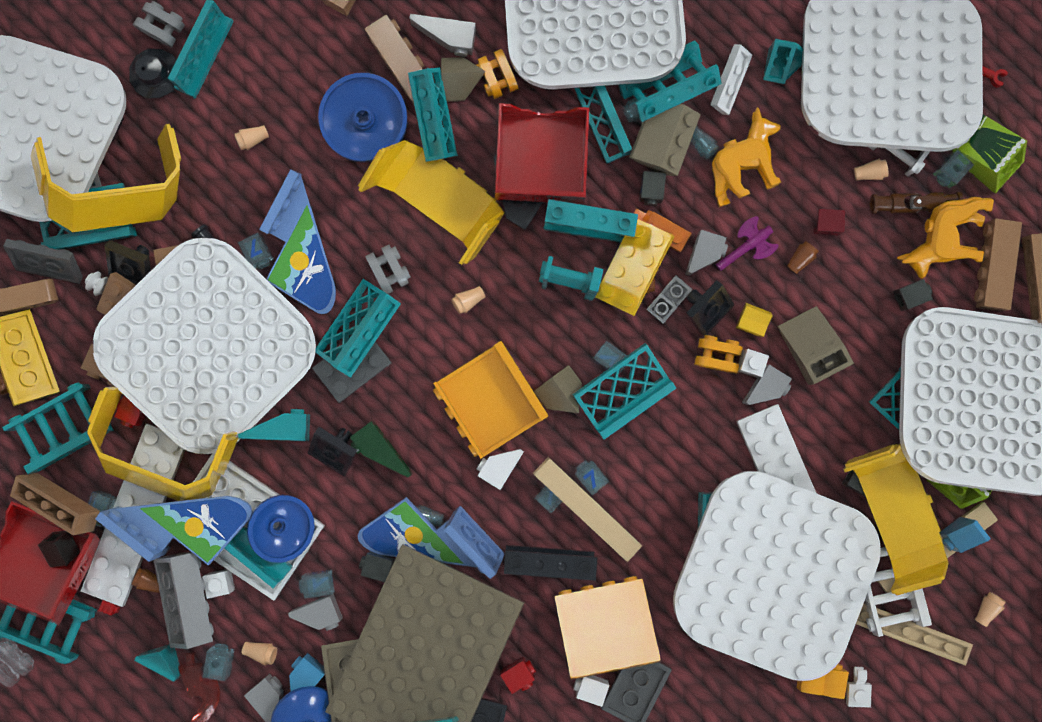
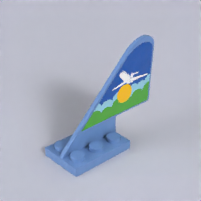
[259,169,336,314]
[95,496,253,565]
[358,497,505,579]

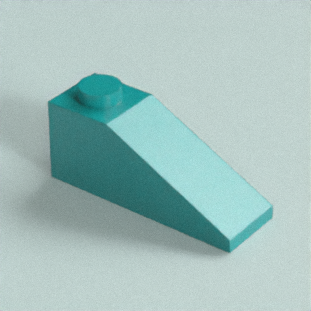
[238,409,310,441]

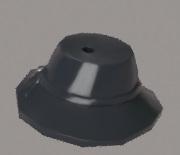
[129,48,176,99]

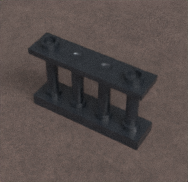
[504,545,597,581]

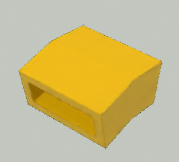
[736,303,773,337]

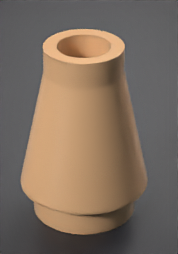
[234,125,269,150]
[854,158,888,181]
[451,286,485,314]
[975,592,1006,627]
[242,641,277,666]

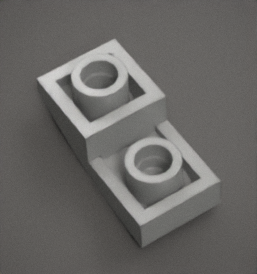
[647,275,693,323]

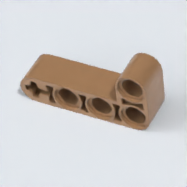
[0,279,59,316]

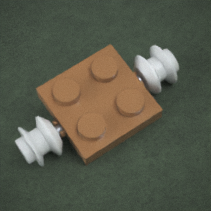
[85,271,136,315]

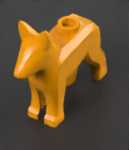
[712,107,781,208]
[897,197,994,279]

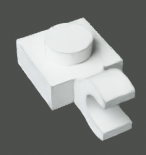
[846,667,872,707]

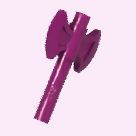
[715,216,779,271]

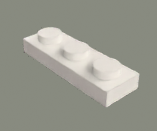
[710,44,752,115]

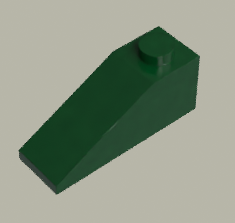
[350,421,413,477]

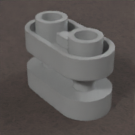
[133,1,185,48]
[365,244,411,294]

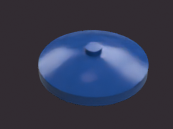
[318,73,408,162]

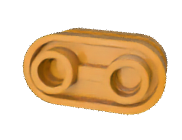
[476,49,519,99]
[694,335,743,373]

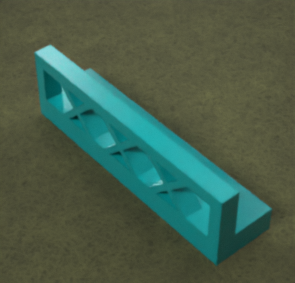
[408,67,457,162]
[574,85,632,164]
[224,526,293,588]

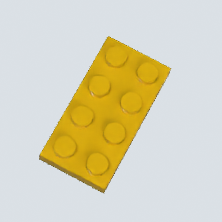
[595,219,674,316]
[0,309,60,406]

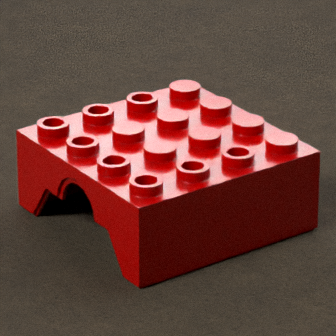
[495,103,589,204]
[0,501,100,625]

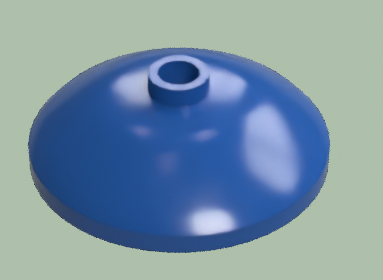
[247,495,314,563]
[271,686,332,722]

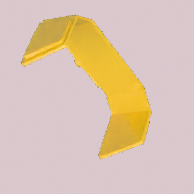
[30,124,181,232]
[358,140,505,265]
[87,387,238,501]
[843,444,949,596]

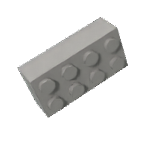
[154,552,214,649]

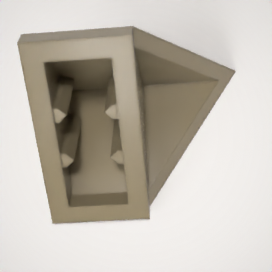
[441,57,486,102]
[534,365,582,413]

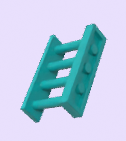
[618,40,722,122]
[544,199,638,243]
[539,256,604,301]
[2,382,114,474]
[0,599,97,664]

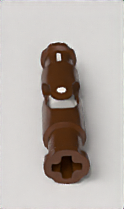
[869,192,964,214]

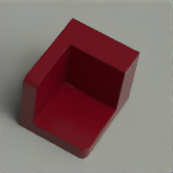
[813,209,845,235]

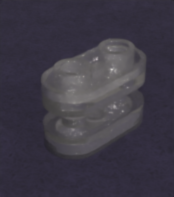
[0,638,34,687]

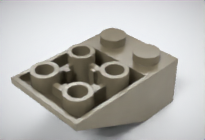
[777,306,854,385]

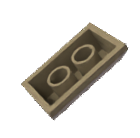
[629,104,701,176]

